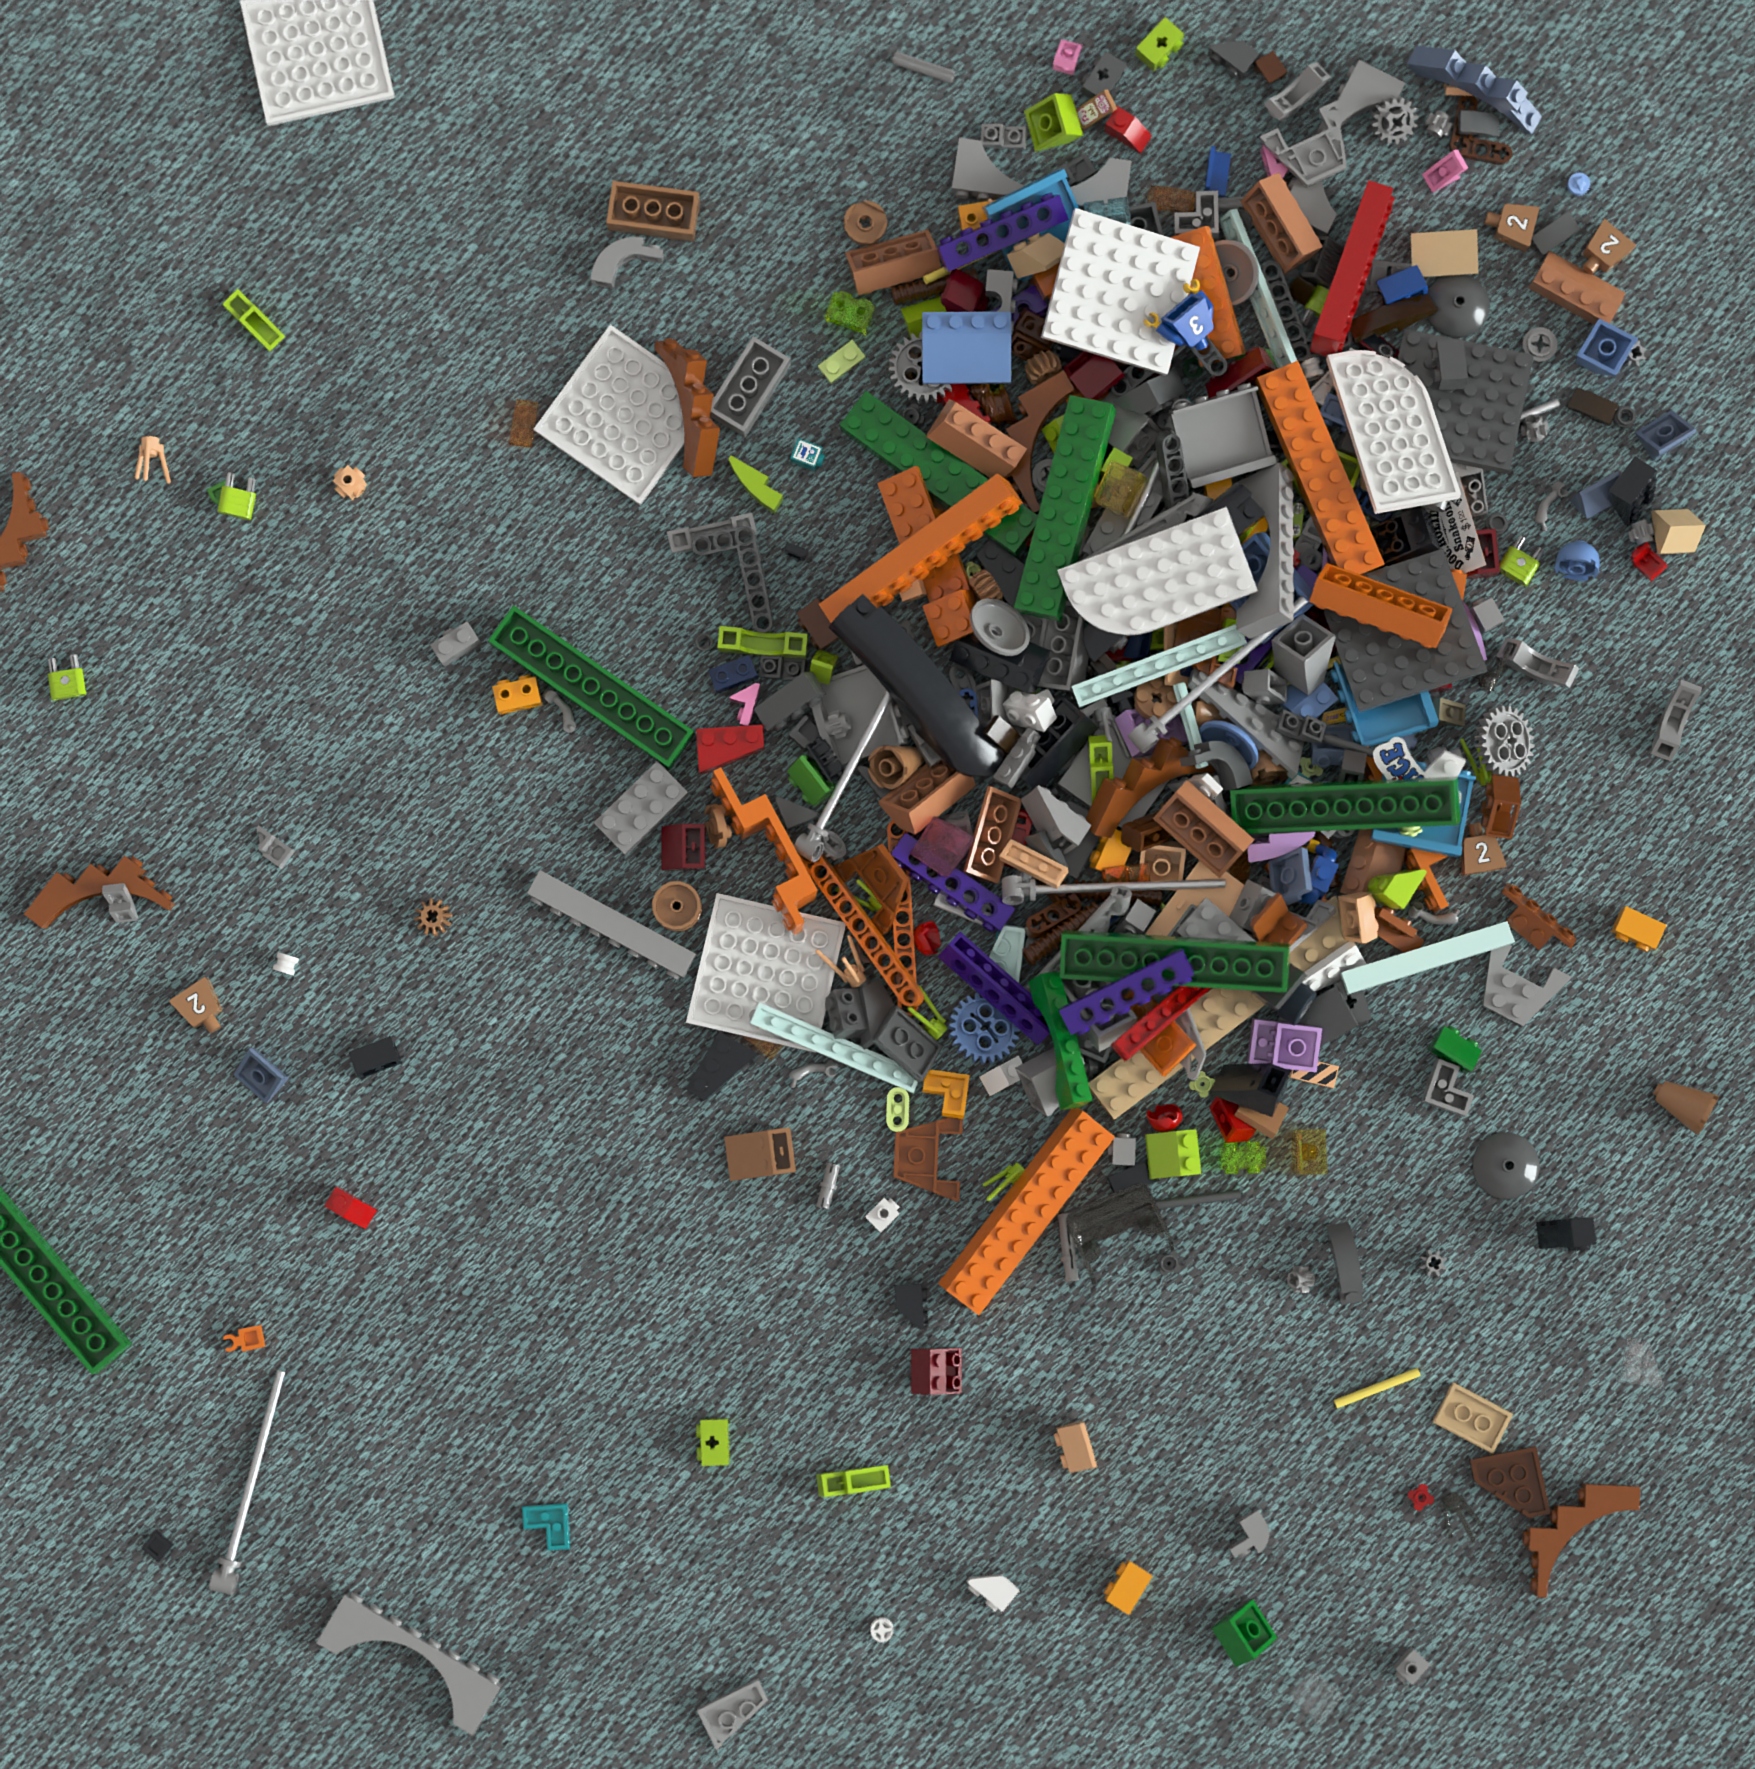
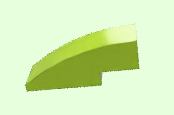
[221,289,285,352]
[729,455,783,514]
[1088,735,1114,804]
[816,1465,891,1497]

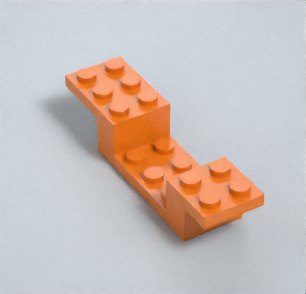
[877,466,977,647]
[1364,746,1449,913]
[710,767,818,936]

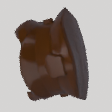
[970,383,1018,429]

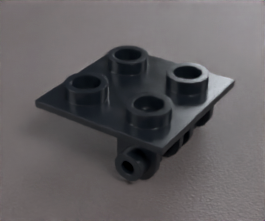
[806,737,845,783]

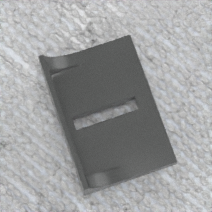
[1364,260,1412,292]

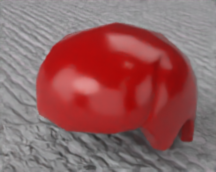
[914,920,941,956]
[1146,1104,1183,1133]

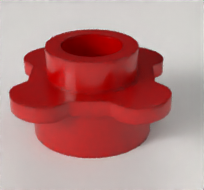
[1407,1484,1434,1511]

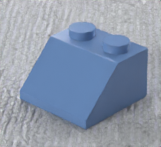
[1576,318,1638,377]
[1279,682,1339,719]

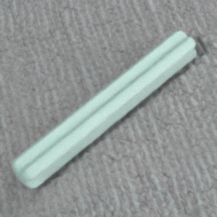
[1173,682,1208,769]

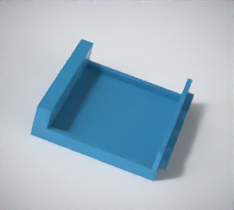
[982,168,1079,282]
[1330,661,1439,747]
[1370,761,1476,858]

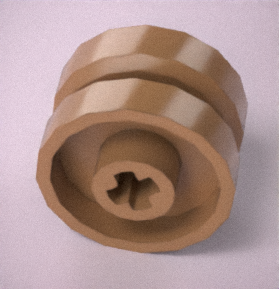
[652,881,702,932]

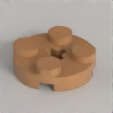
[844,201,887,245]
[1134,677,1177,720]
[704,804,732,849]

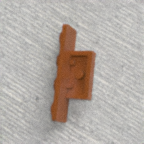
[1502,883,1576,950]
[1374,906,1424,953]

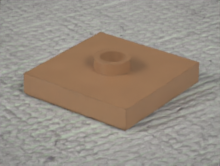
[1234,1103,1289,1139]

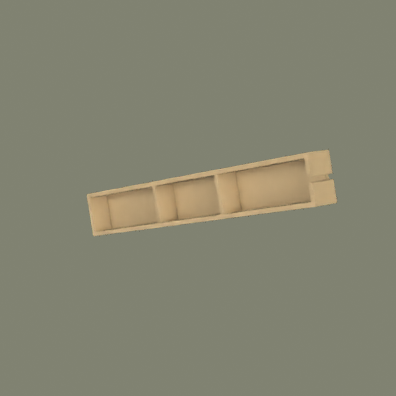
[1088,896,1348,1120]

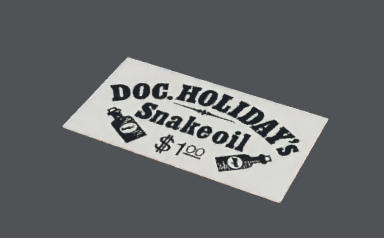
[1426,472,1486,574]

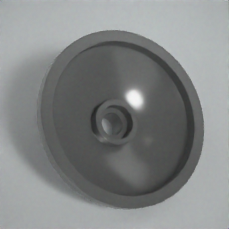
[1427,275,1490,338]
[1472,1132,1540,1199]

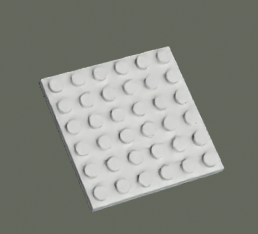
[240,0,395,126]
[1041,208,1200,376]
[533,325,714,506]
[686,893,846,1053]

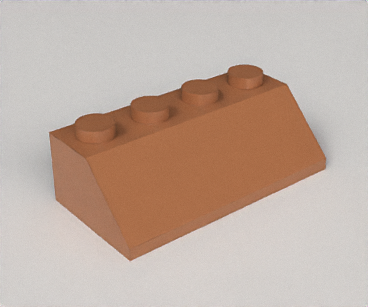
[1240,172,1323,275]
[845,229,941,295]
[1528,251,1625,325]
[925,399,1027,478]
[878,760,976,834]
[1153,780,1254,878]
[964,786,1022,884]
[1340,829,1408,906]

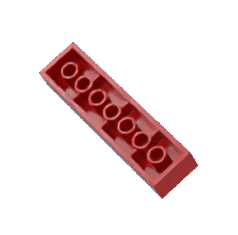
[1310,180,1395,357]

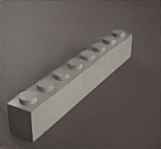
[527,870,697,980]

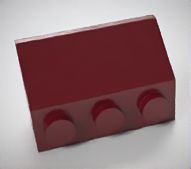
[1205,347,1277,398]

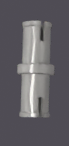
[816,1163,841,1210]

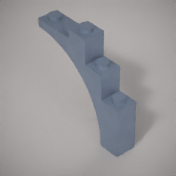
[1407,46,1542,135]

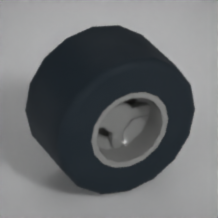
[1277,982,1316,1025]

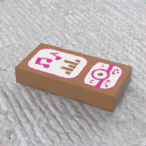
[1076,89,1117,130]

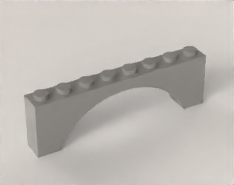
[1288,60,1405,236]
[952,138,1131,214]
[1236,463,1294,639]
[317,1592,503,1735]

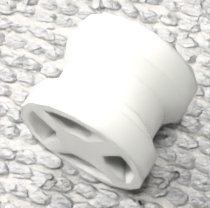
[1300,357,1325,382]
[272,952,299,976]
[871,1617,893,1642]

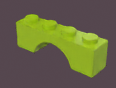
[717,626,808,659]

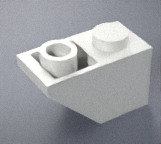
[967,1574,1020,1612]

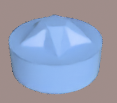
[1567,173,1590,196]

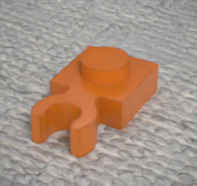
[223,1325,266,1352]

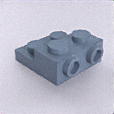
[1310,724,1354,768]
[1268,847,1312,906]

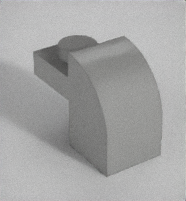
[1228,1508,1269,1558]

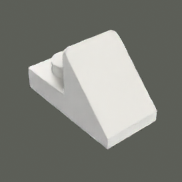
[979,1056,1023,1096]

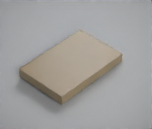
[1411,229,1478,277]
[1432,1382,1513,1454]

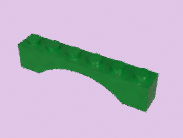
[1028,972,1092,1110]

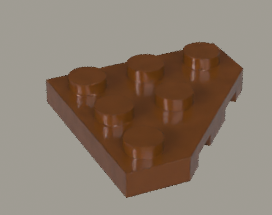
[1469,1446,1551,1518]

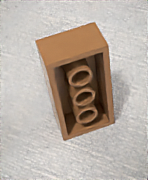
[606,181,700,242]

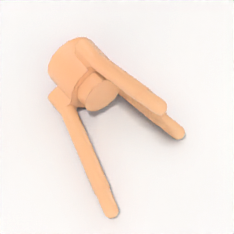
[135,436,171,484]
[815,935,866,988]

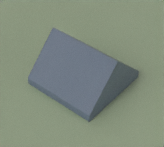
[1635,410,1697,461]
[1570,471,1620,519]
[234,1047,289,1104]

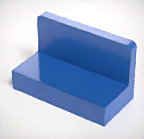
[1204,146,1231,198]
[1377,265,1428,305]

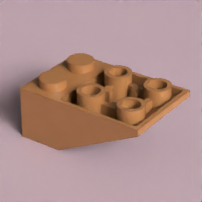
[724,1127,796,1181]

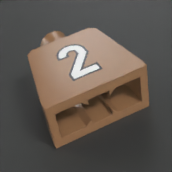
[1484,204,1540,252]
[1582,219,1636,275]
[1461,823,1507,876]
[169,977,223,1034]

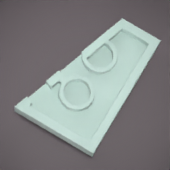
[989,924,1026,984]

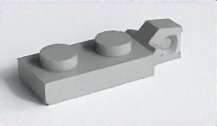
[993,727,1041,788]

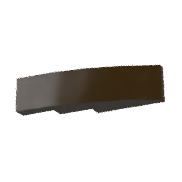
[1349,293,1438,343]

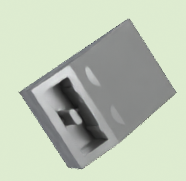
[1451,462,1488,517]
[1020,785,1091,856]

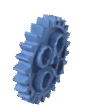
[948,993,1020,1065]

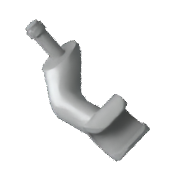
[1535,481,1568,531]
[542,689,576,733]
[1408,901,1460,925]
[789,1059,838,1088]

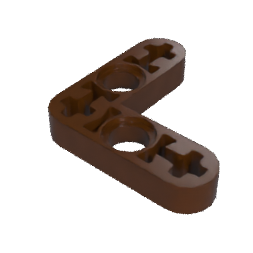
[1449,96,1513,165]
[1025,878,1081,938]

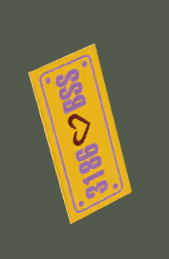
[1322,708,1347,725]

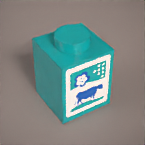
[790,438,825,472]

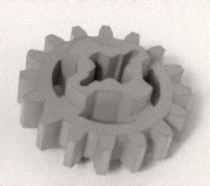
[1370,95,1419,144]

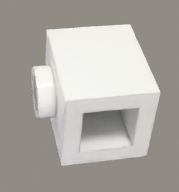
[865,1198,900,1232]

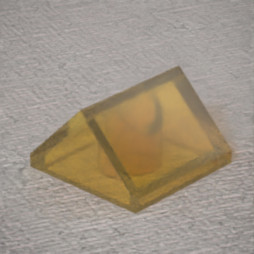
[1092,461,1149,520]
[1291,1129,1328,1175]

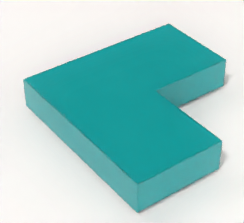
[522,1503,570,1551]

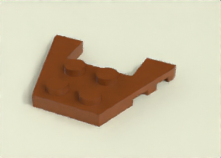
[1173,607,1237,689]
[834,844,909,935]
[893,1117,963,1202]

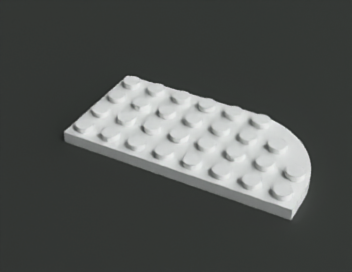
[1326,350,1461,514]
[1057,507,1258,635]

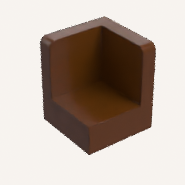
[1253,51,1287,84]

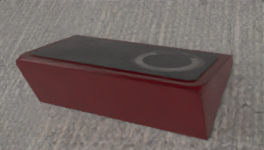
[1353,334,1399,359]

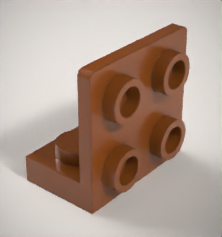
[1250,892,1308,947]

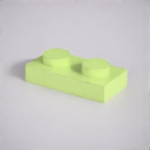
[818,340,866,384]

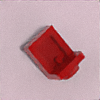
[1631,542,1667,581]

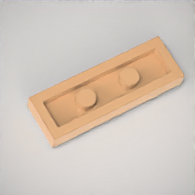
[999,839,1068,889]

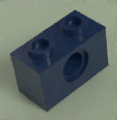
[708,655,758,694]

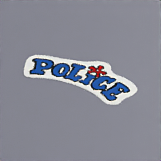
[1373,737,1462,805]

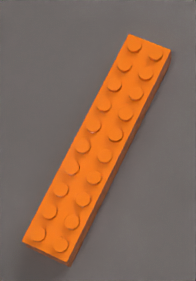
[1254,361,1385,575]
[819,473,1023,623]
[938,1108,1115,1315]

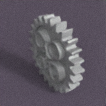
[888,331,952,403]
[1474,706,1535,777]

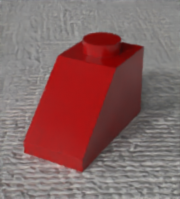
[1104,106,1152,154]
[1209,1096,1257,1143]
[324,1187,377,1229]

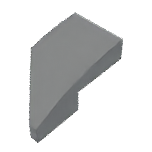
[257,825,295,869]

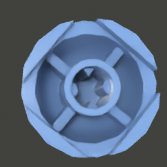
[1554,540,1600,581]

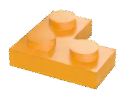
[922,1069,970,1119]

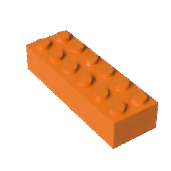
[1170,226,1246,367]
[1309,563,1453,648]

